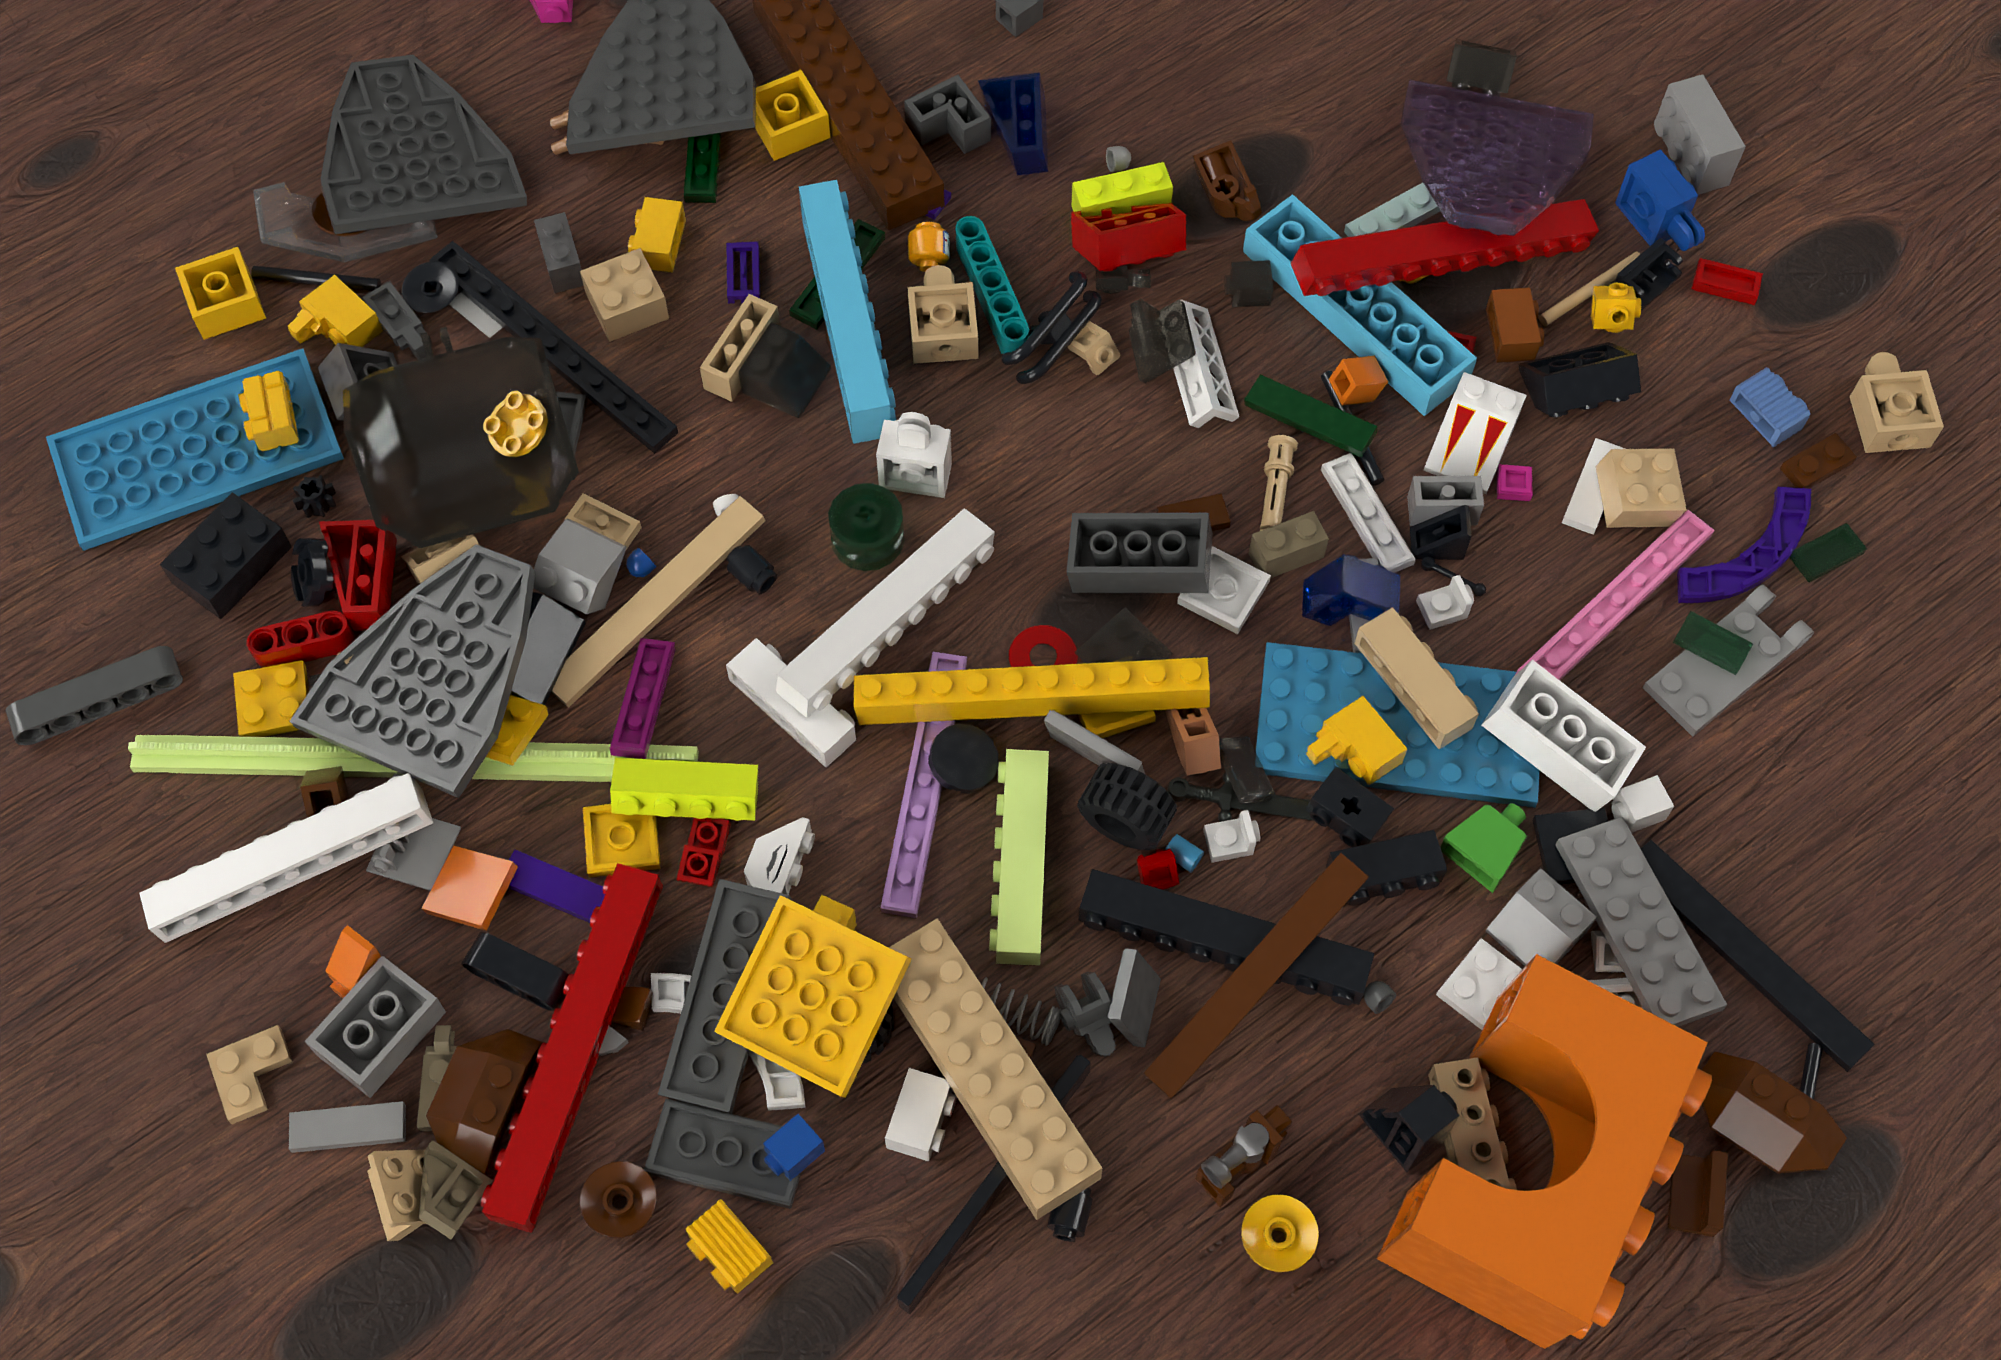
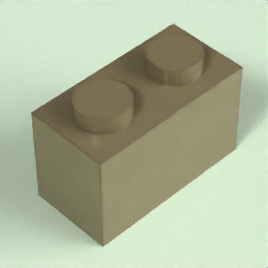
[1248,511,1329,578]

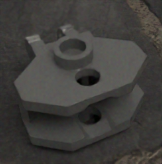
[1054,972,1116,1057]

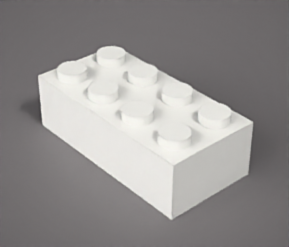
[1481,660,1646,812]

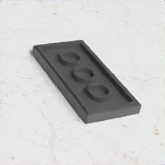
[644,1098,801,1209]

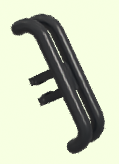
[1001,271,1102,384]

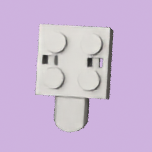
[876,412,952,498]

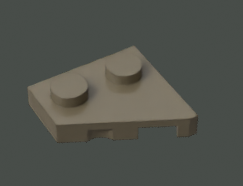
[419,1140,493,1239]

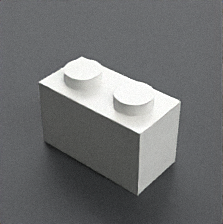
[885,1068,957,1161]

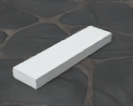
[1321,453,1415,577]

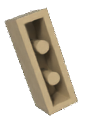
[700,294,781,402]

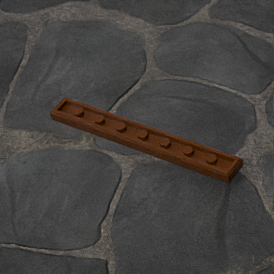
[1143,853,1369,1099]

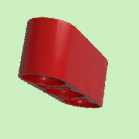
[246,611,355,668]

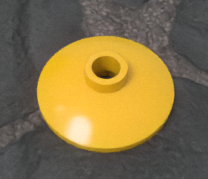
[1241,1195,1319,1272]

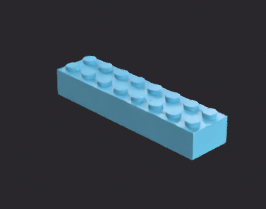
[799,180,896,444]
[1243,194,1477,416]

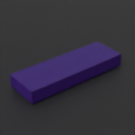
[508,849,605,923]

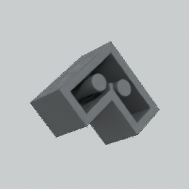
[904,75,991,154]

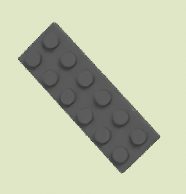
[658,879,792,1114]

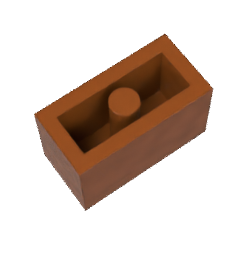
[1486,288,1544,363]

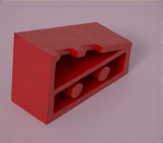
[1071,203,1186,271]

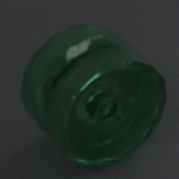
[828,483,905,571]

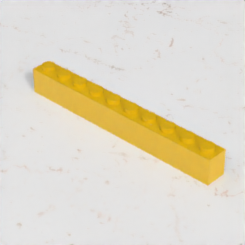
[854,657,1210,725]

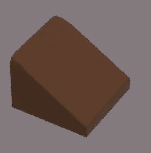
[612,987,653,1031]

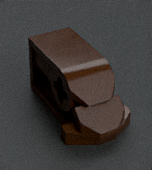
[1193,140,1262,221]

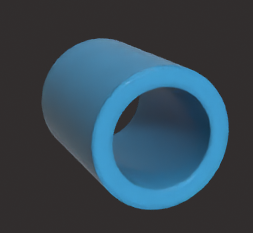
[1165,834,1204,873]

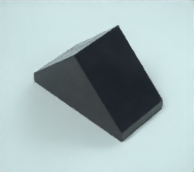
[1410,505,1472,560]

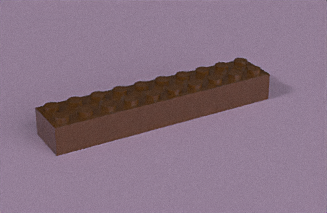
[752,0,945,231]

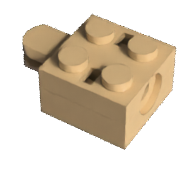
[907,265,979,364]
[1850,352,1944,453]

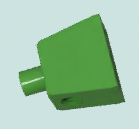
[1440,803,1527,893]

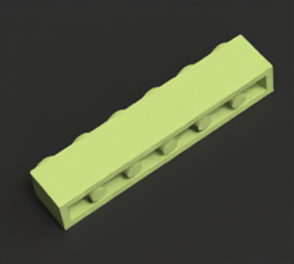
[989,749,1049,965]

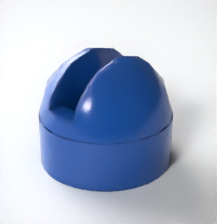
[626,547,656,577]

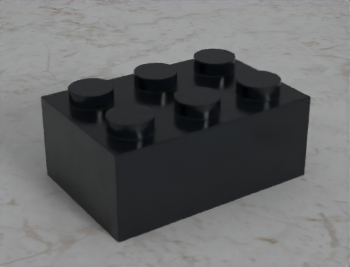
[160,492,292,619]

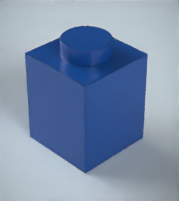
[763,1114,825,1181]

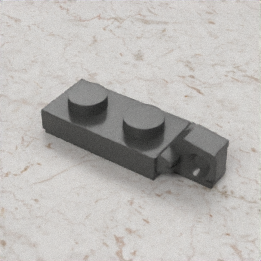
[362,281,430,361]

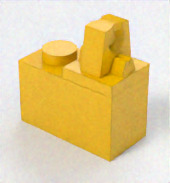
[288,275,383,347]
[1306,696,1407,785]

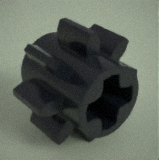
[293,475,336,518]

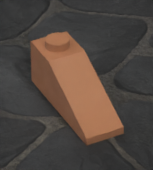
[1165,708,1221,776]

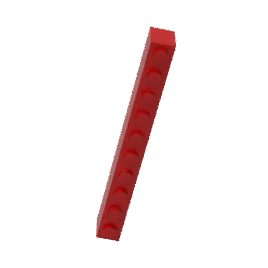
[1291,199,1599,296]
[481,863,663,1233]

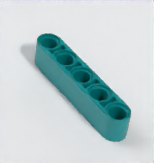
[955,216,1029,354]

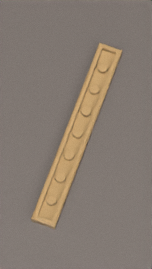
[552,496,765,708]

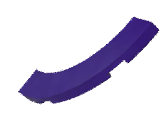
[1677,486,1811,603]

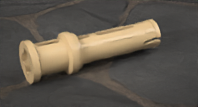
[1260,435,1298,531]

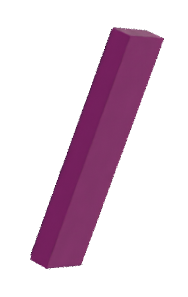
[610,638,676,759]

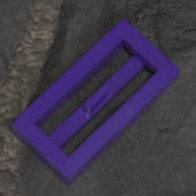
[726,241,760,304]

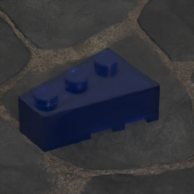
[978,72,1048,175]

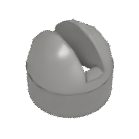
[1106,146,1131,172]

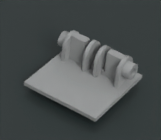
[366,818,461,891]

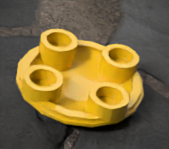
[483,391,548,457]

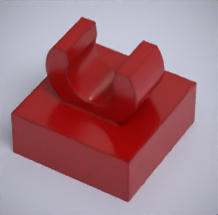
[1137,849,1180,890]

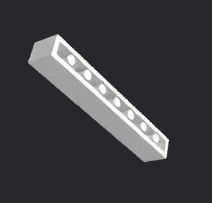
[776,508,995,718]
[139,773,433,943]

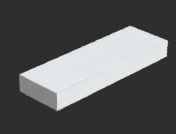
[1562,438,1625,535]

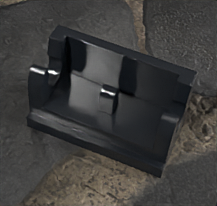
[1615,238,1683,310]

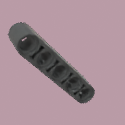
[5,646,183,745]

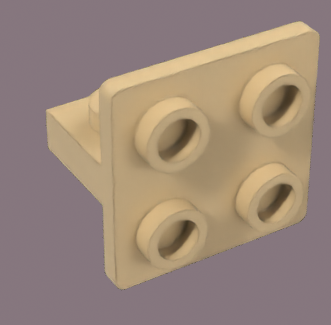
[367,1150,427,1241]

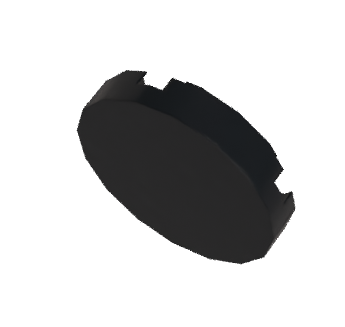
[928,724,998,794]

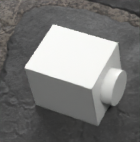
[1611,775,1674,833]

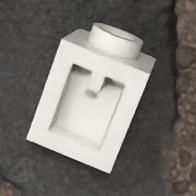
[1416,575,1474,630]
[1203,810,1260,863]

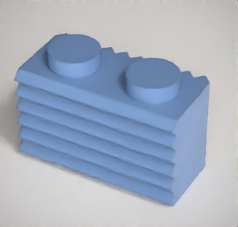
[1730,367,1811,447]

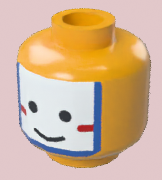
[908,222,950,272]

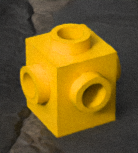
[1591,283,1641,333]

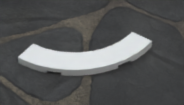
[651,973,806,1111]

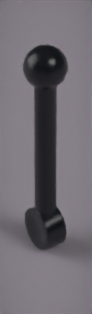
[1421,556,1486,596]

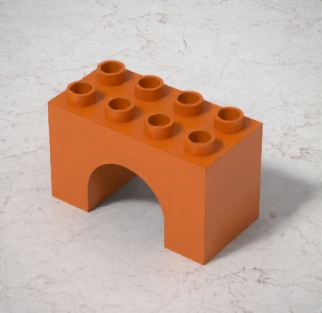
[1377,954,1712,1349]

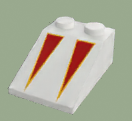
[1423,372,1527,494]

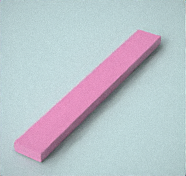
[1515,510,1715,680]

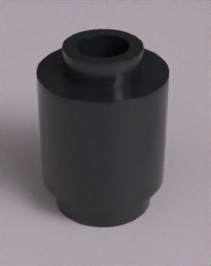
[727,545,777,595]
[1047,1187,1093,1242]

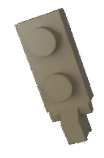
[417,1025,457,1131]

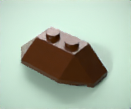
[426,1029,543,1175]
[1702,1051,1847,1174]

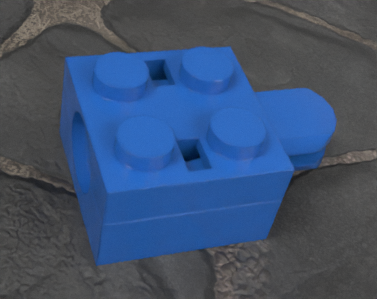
[1615,149,1705,251]

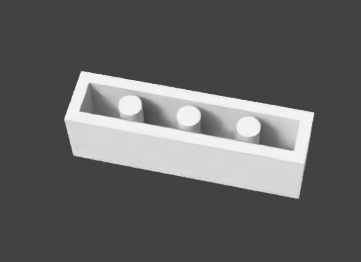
[726,638,856,768]

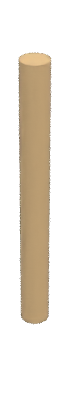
[1538,251,1640,326]

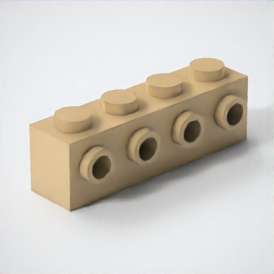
[1354,607,1479,750]
[1428,1057,1517,1190]

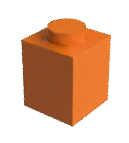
[1328,356,1388,405]

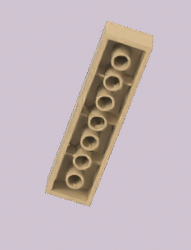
[889,918,1102,1220]

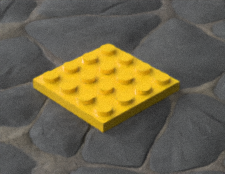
[714,895,912,1098]

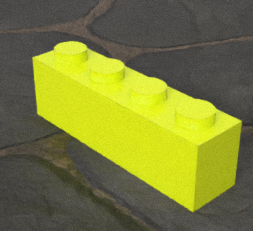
[610,758,758,821]

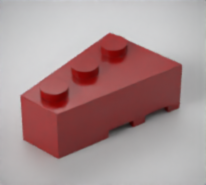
[319,520,397,631]

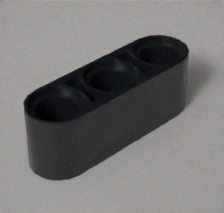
[461,932,569,1011]

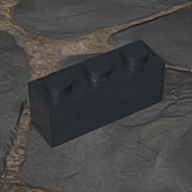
[1326,830,1447,906]

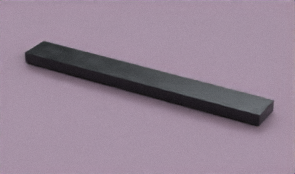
[1641,840,1875,1072]
[897,1055,1091,1314]

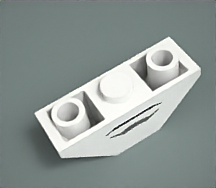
[744,817,815,895]

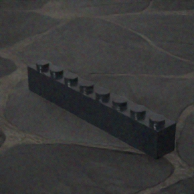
[1078,869,1375,1006]

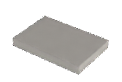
[1044,710,1145,774]

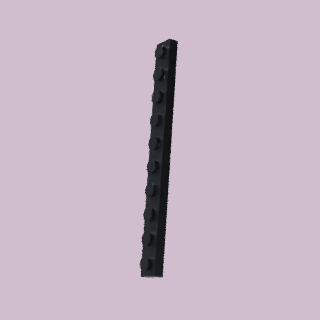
[429,241,678,454]

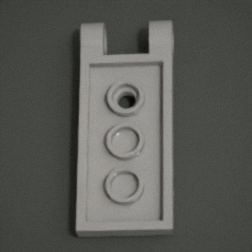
[1643,584,1814,737]

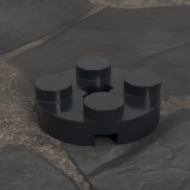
[291,538,333,607]

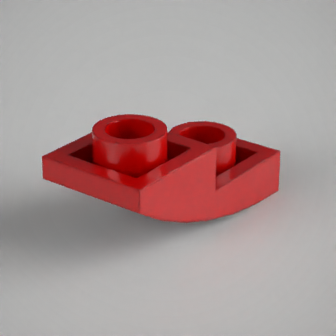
[676,818,731,887]

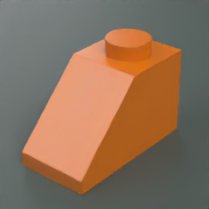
[325,925,381,998]

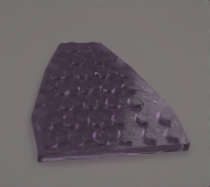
[1401,80,1594,236]

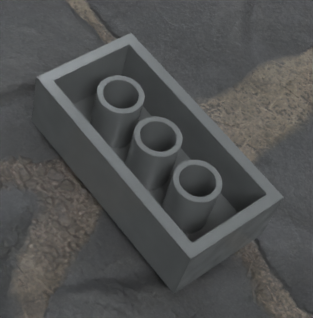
[1066,513,1213,593]

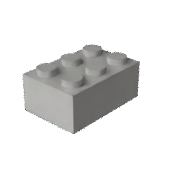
[1654,74,1746,195]
[305,956,446,1098]

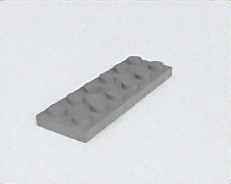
[1556,817,1727,1027]

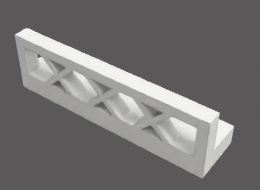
[1159,300,1239,428]

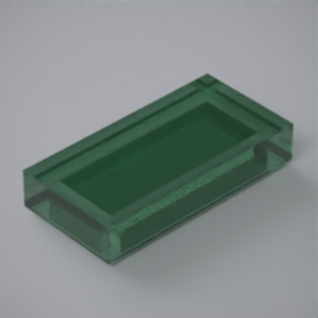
[1789,523,1867,583]
[1673,611,1753,675]

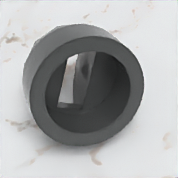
[1364,981,1396,1014]

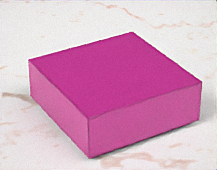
[1497,464,1533,501]

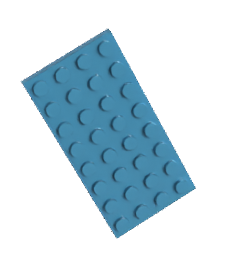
[46,348,344,551]
[1253,642,1539,808]

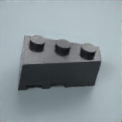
[1358,1085,1460,1173]

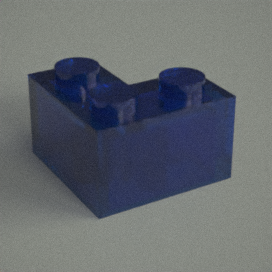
[1302,554,1400,626]

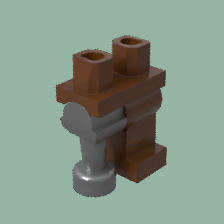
[1195,1105,1292,1207]

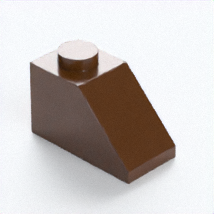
[300,766,349,818]

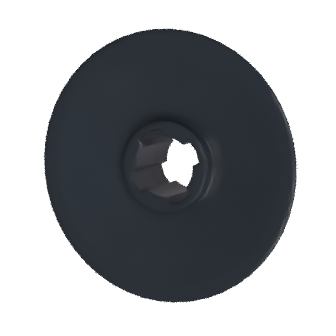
[402,261,459,313]

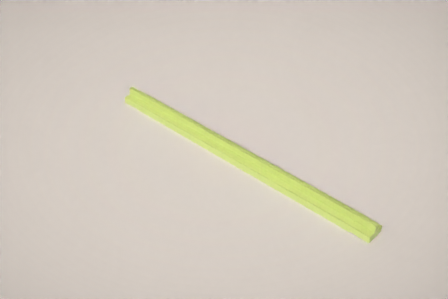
[128,735,699,782]

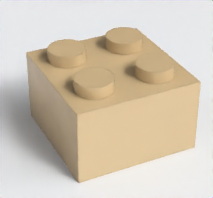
[580,248,669,342]
[1595,449,1687,528]

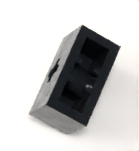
[1305,767,1394,847]

